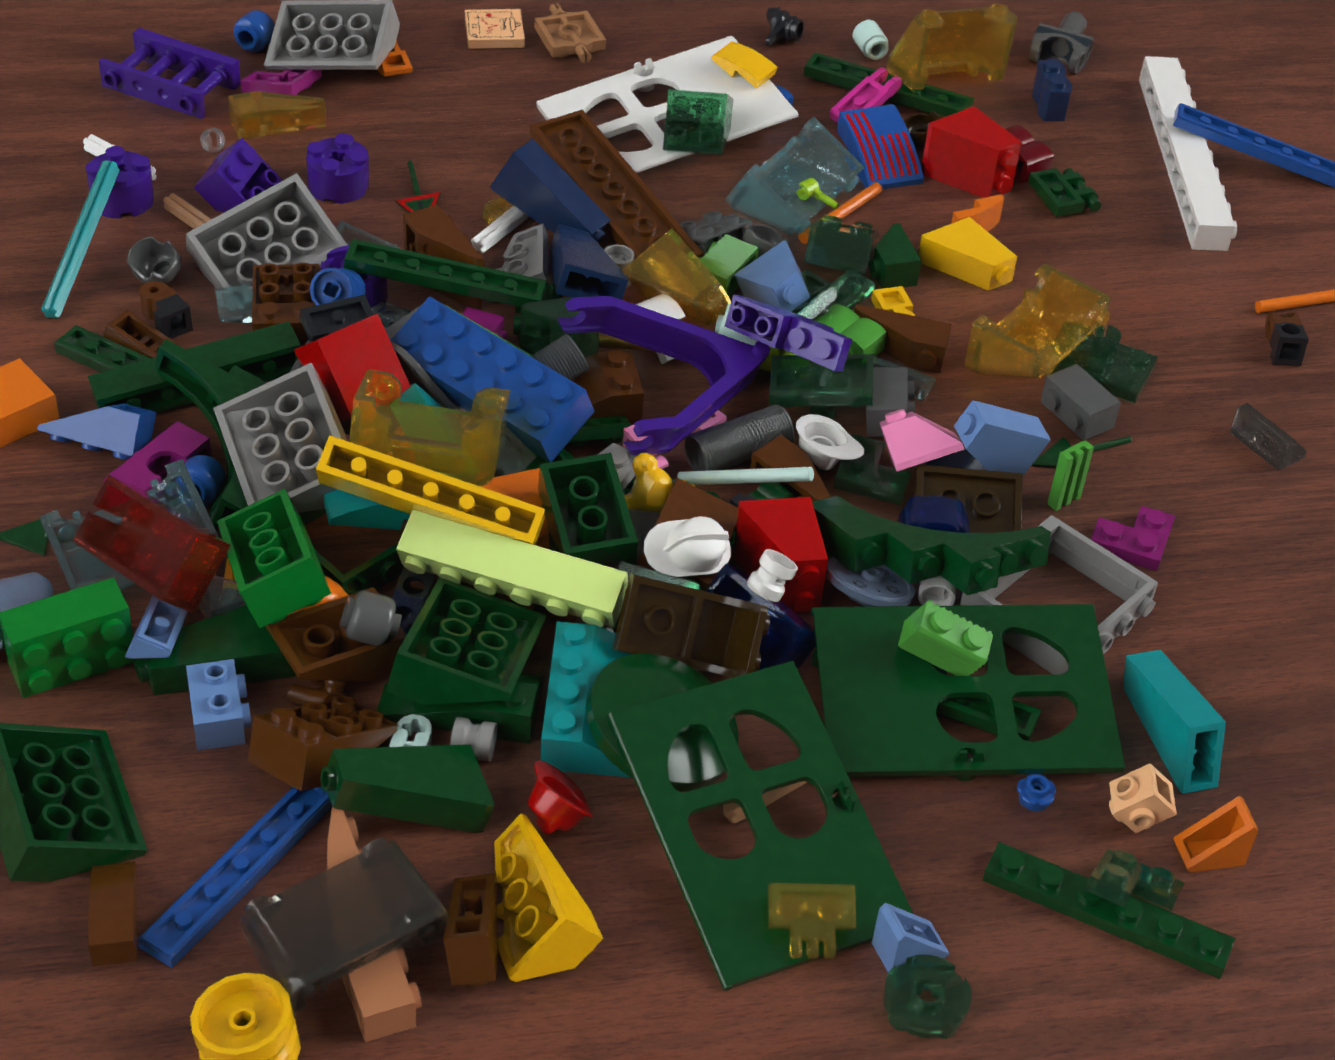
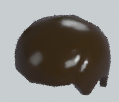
[904,111,945,151]

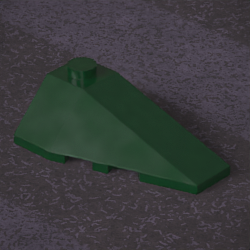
[377,673,545,744]

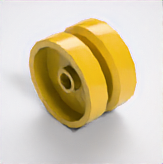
[190,973,301,1060]

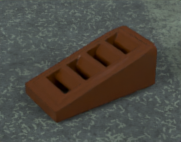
[104,310,180,359]

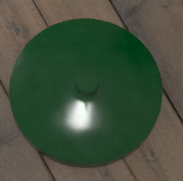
[586,653,739,792]

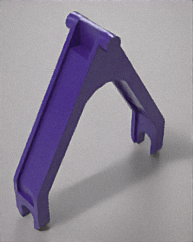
[557,296,771,456]

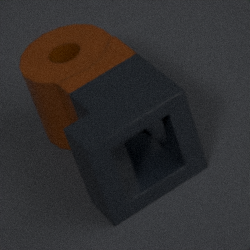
[139,281,193,339]
[1265,311,1309,366]

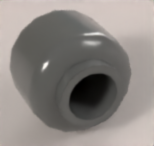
[340,590,402,647]

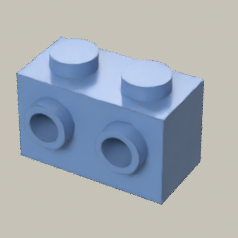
[186,659,252,751]

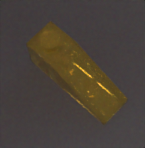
[228,91,326,140]

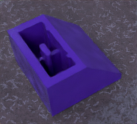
[194,138,283,212]

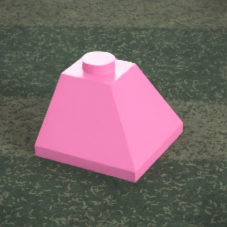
[879,409,964,471]

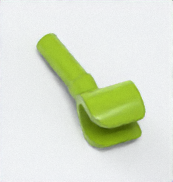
[796,178,839,209]

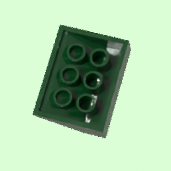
[386,577,547,705]
[0,723,148,882]

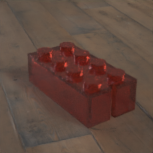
[72,474,231,613]

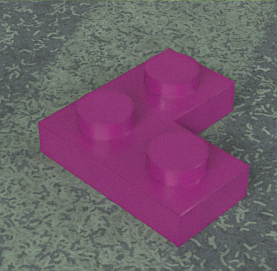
[240,69,322,99]
[1091,506,1175,571]

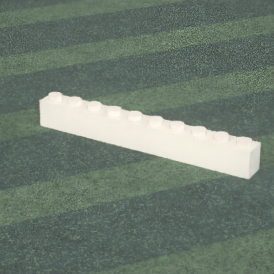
[1139,56,1237,251]

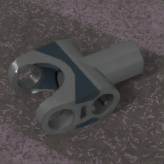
[1028,12,1094,74]

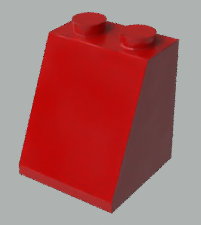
[921,106,1021,198]
[294,313,411,425]
[733,497,828,613]

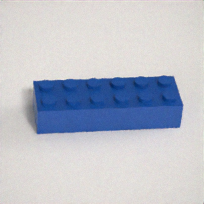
[390,296,595,463]

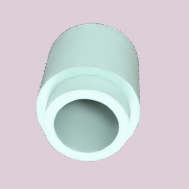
[853,20,889,60]

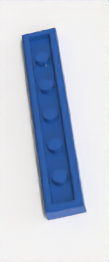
[1173,103,1335,188]
[138,786,332,968]

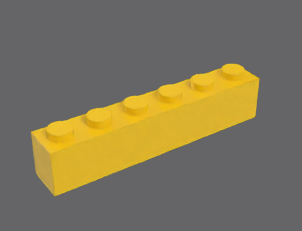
[316,435,545,545]

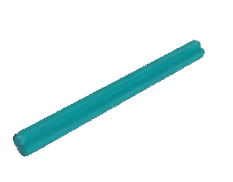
[41,160,119,319]

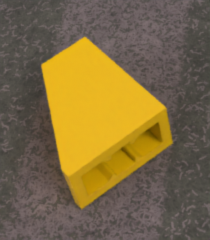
[918,217,1017,291]

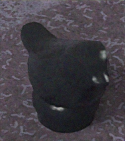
[765,7,804,47]

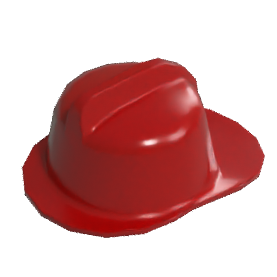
[528,760,593,835]

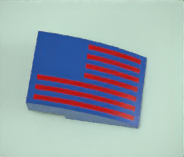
[837,104,924,189]

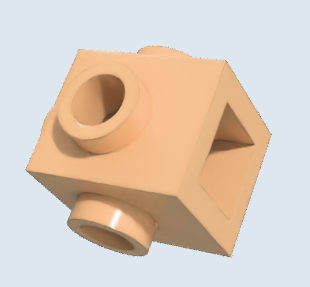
[1109,763,1177,833]

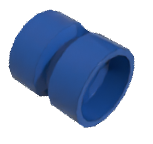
[310,268,366,306]

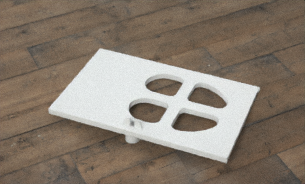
[536,36,798,173]

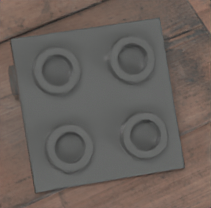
[679,211,752,256]

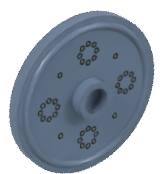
[826,557,915,607]

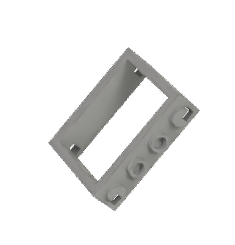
[960,515,1158,675]

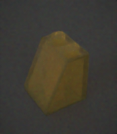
[622,228,731,326]

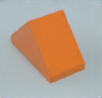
[1173,795,1259,873]

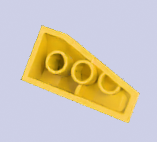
[494,813,603,982]

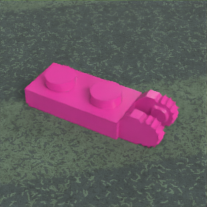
[829,67,902,123]

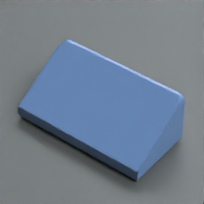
[125,594,189,659]

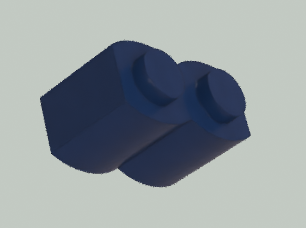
[1032,59,1072,121]

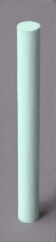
[677,467,814,485]

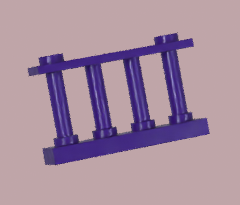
[99,28,241,119]

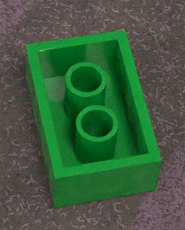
[0,577,137,698]

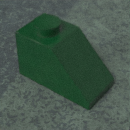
[869,223,922,289]

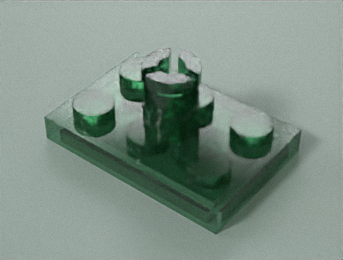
[1043,325,1158,403]
[769,354,874,419]

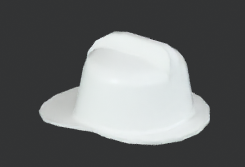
[796,414,864,471]
[644,516,731,577]

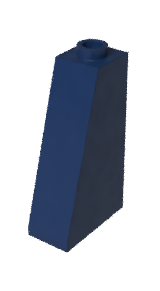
[490,139,611,243]
[549,224,628,300]

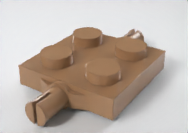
[534,3,606,63]

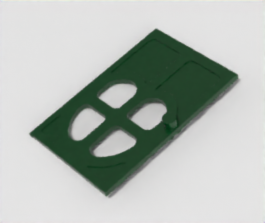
[811,604,1125,781]
[607,661,914,991]

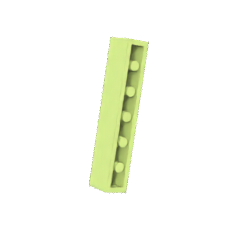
[396,510,628,627]

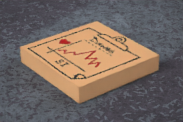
[465,9,525,49]

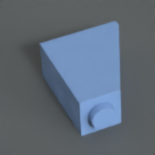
[734,240,810,312]
[954,400,1051,476]

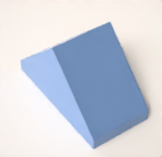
[872,903,950,977]

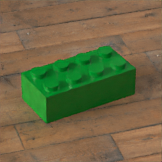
[217,488,331,628]

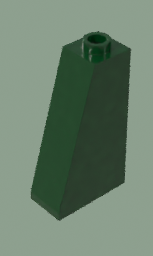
[134,605,297,695]
[321,744,495,833]

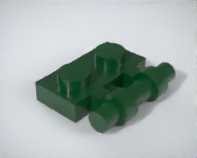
[1028,168,1102,217]

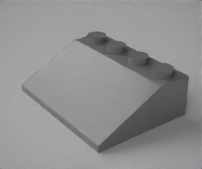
[264,0,400,70]
[186,173,347,314]
[213,363,348,513]

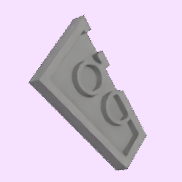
[487,224,548,304]

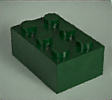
[538,453,638,570]

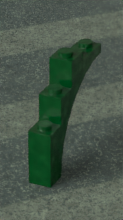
[152,339,265,525]
[813,496,1051,595]

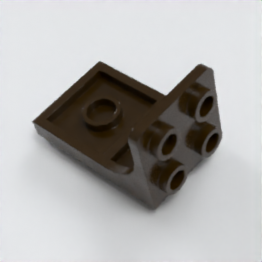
[612,574,770,678]

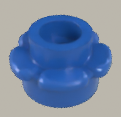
[1017,774,1056,811]

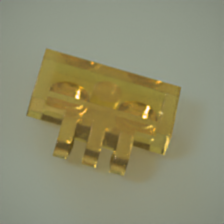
[768,883,856,959]

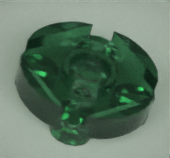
[883,954,972,1039]

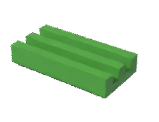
[1047,440,1094,511]

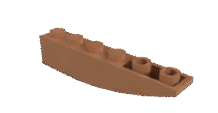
[327,806,422,1043]

